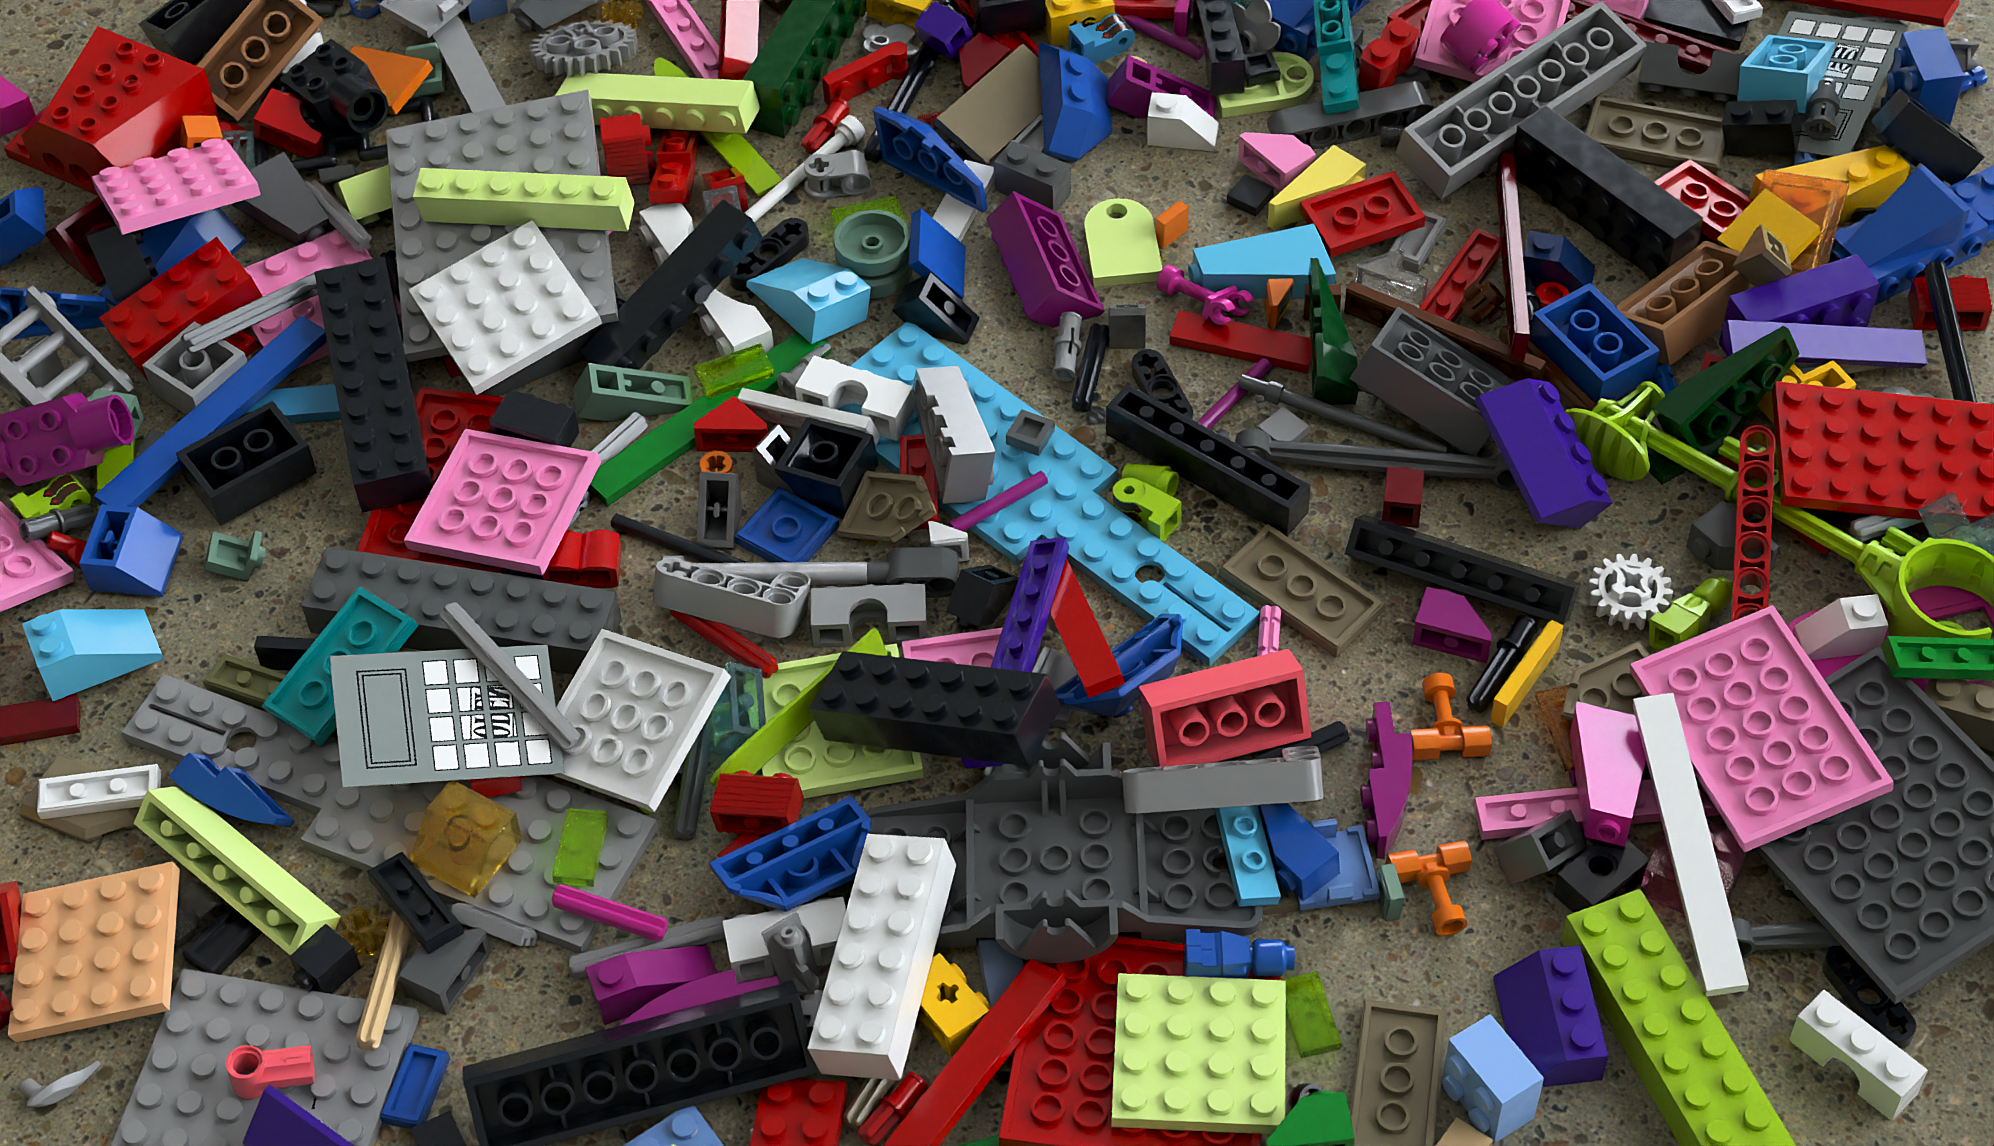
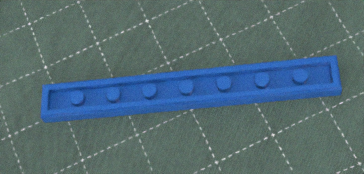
[94,315,327,507]

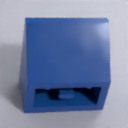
[0,186,46,267]
[79,504,183,597]

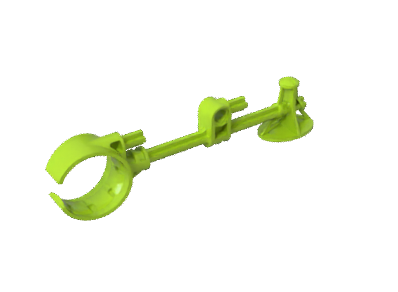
[1565,381,1994,639]

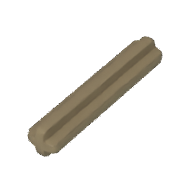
[843,1026,921,1132]

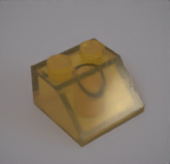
[409,780,523,898]

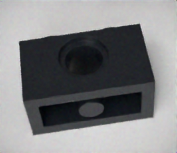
[1553,839,1651,913]

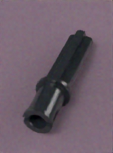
[1466,614,1539,713]

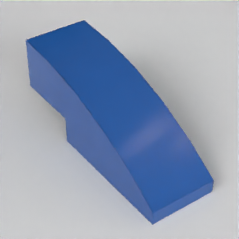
[169,752,295,827]

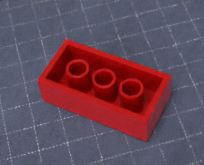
[99,237,263,383]

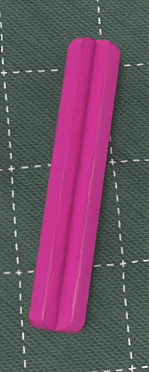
[551,884,668,941]

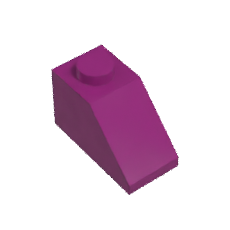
[1412,586,1492,663]

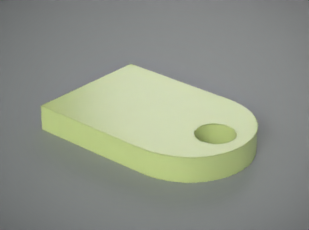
[1215,52,1314,118]
[1084,198,1163,287]

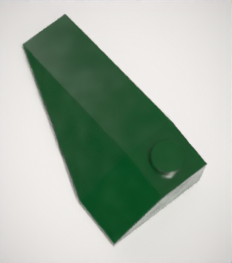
[1308,258,1363,405]
[1652,326,1800,460]

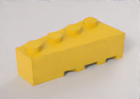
[1750,145,1910,233]

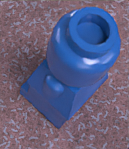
[1183,929,1295,979]

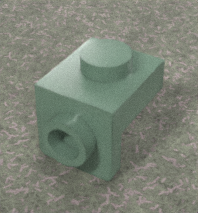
[405,42,445,97]
[204,531,266,581]

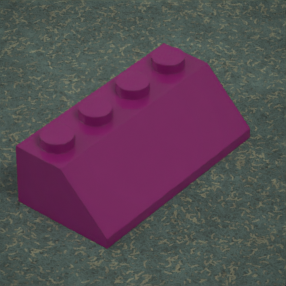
[986,191,1105,328]

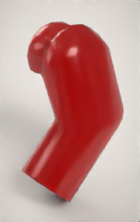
[45,530,87,569]

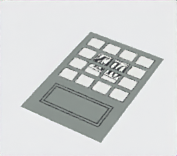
[1777,11,1909,156]
[329,645,565,788]

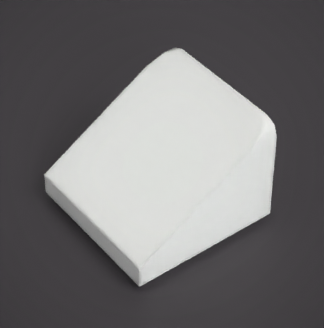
[928,521,969,562]

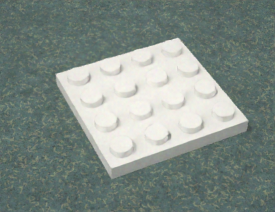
[408,220,602,395]
[551,629,731,812]

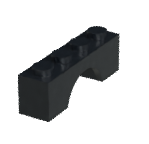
[1193,0,1245,96]

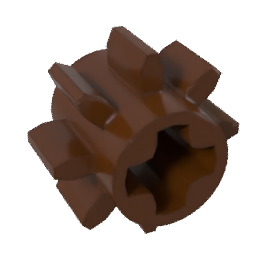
[1461,280,1505,325]

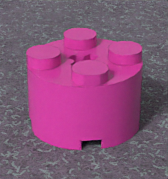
[1440,0,1521,74]

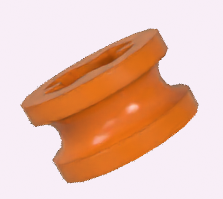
[699,451,734,473]

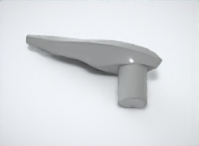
[20,1060,101,1107]

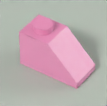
[1238,132,1316,193]

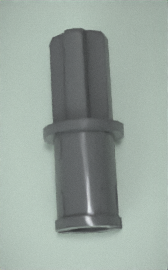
[19,504,96,543]

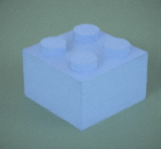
[1442,1014,1544,1144]

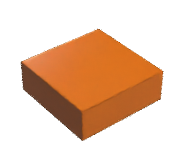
[1155,201,1189,248]

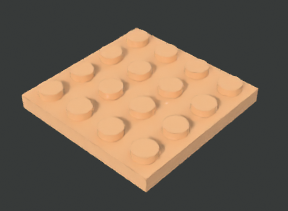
[8,861,180,1043]

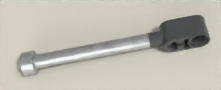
[663,547,958,598]

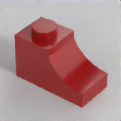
[253,88,323,158]

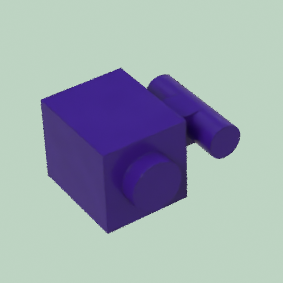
[914,1,972,60]

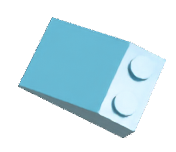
[1738,35,1835,115]
[746,258,871,344]
[22,609,164,701]

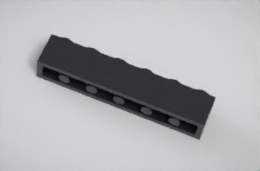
[579,199,763,370]
[1106,384,1311,536]
[1345,515,1581,625]

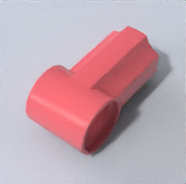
[226,1045,315,1099]

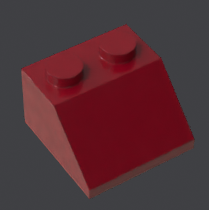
[46,196,143,285]

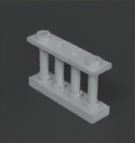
[0,285,134,408]

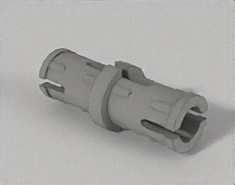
[1052,312,1082,382]

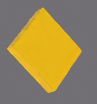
[1717,188,1821,263]

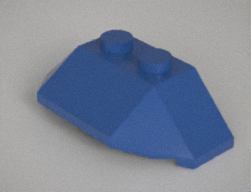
[1038,42,1112,162]
[1055,614,1183,718]
[709,796,872,912]

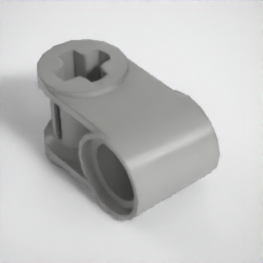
[804,150,871,200]

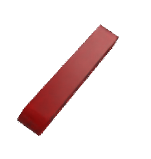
[1732,425,1775,622]

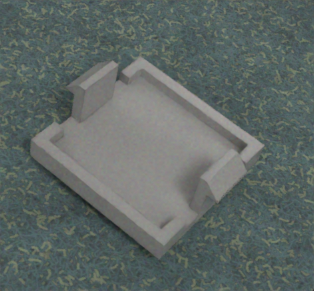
[379,0,473,38]

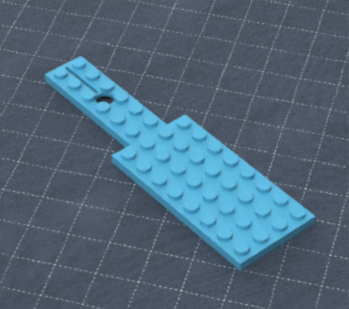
[838,322,1260,666]

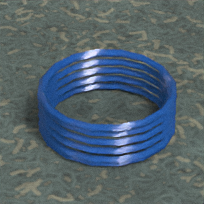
[350,0,382,19]

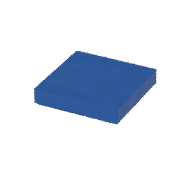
[909,209,966,300]
[735,487,839,562]

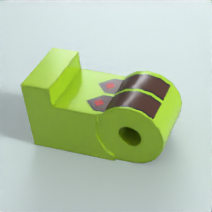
[10,473,91,520]
[1113,478,1182,542]

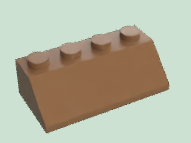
[197,0,324,122]
[1616,241,1755,366]

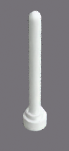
[745,115,866,222]

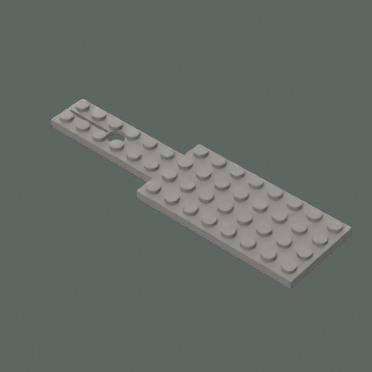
[122,674,658,953]

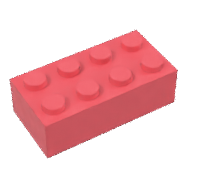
[1138,649,1312,767]

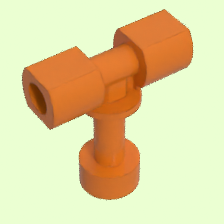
[1410,673,1492,760]
[1385,840,1472,936]

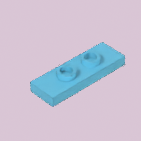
[1214,805,1281,907]

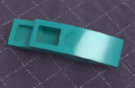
[1313,0,1360,115]

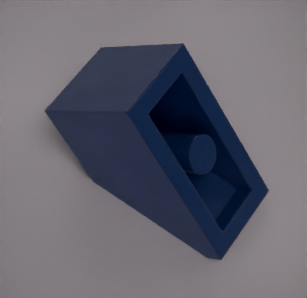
[1523,231,1595,293]

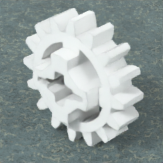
[1587,554,1673,630]

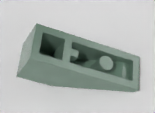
[573,363,693,422]

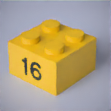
[1043,0,1115,46]

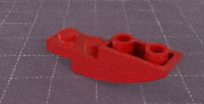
[649,129,698,204]

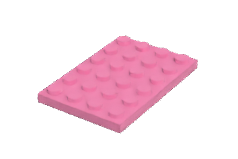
[1630,605,1894,853]

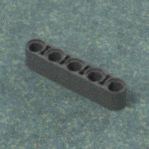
[1267,81,1435,150]

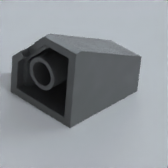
[509,0,600,32]
[230,152,329,246]

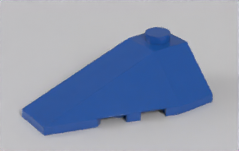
[99,207,247,307]

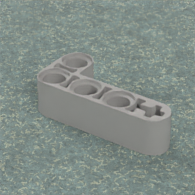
[653,559,811,638]

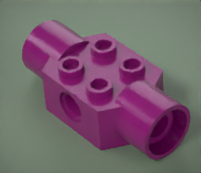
[0,393,134,487]

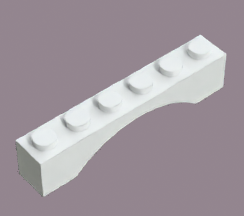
[638,203,774,370]

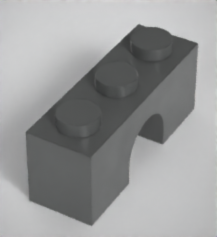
[1638,41,1748,102]

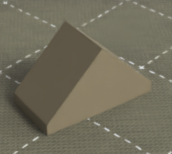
[1732,224,1793,287]

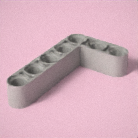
[1122,746,1324,813]

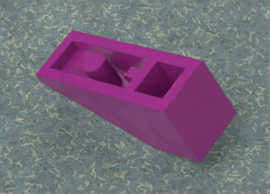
[1106,55,1215,118]
[585,945,718,1026]

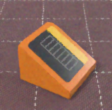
[1264,278,1294,329]

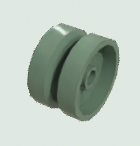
[833,209,912,299]

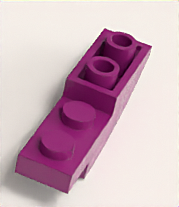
[1360,701,1413,858]
[619,970,779,1026]

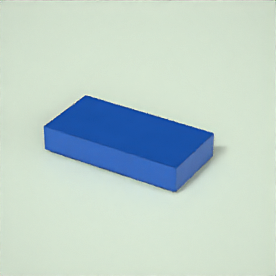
[380,1044,450,1129]

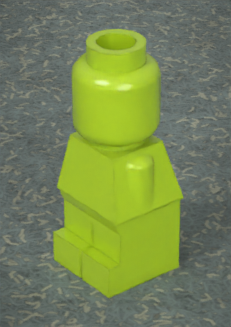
[1649,576,1733,651]

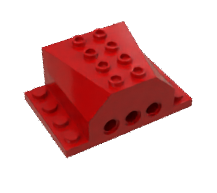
[4,26,249,196]

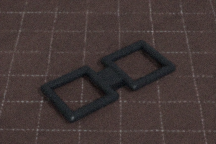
[253,96,435,173]

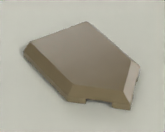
[837,471,937,543]
[1561,641,1650,721]
[20,753,138,843]

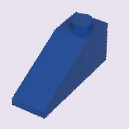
[1258,803,1340,901]

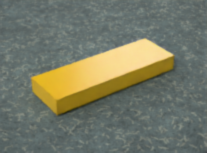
[1491,620,1564,728]

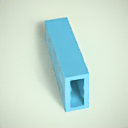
[1188,224,1336,299]

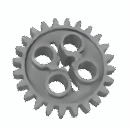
[529,19,638,76]

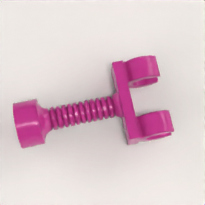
[1156,264,1254,325]

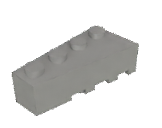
[913,366,996,504]

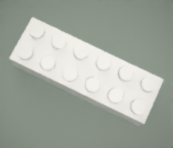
[807,834,956,1080]

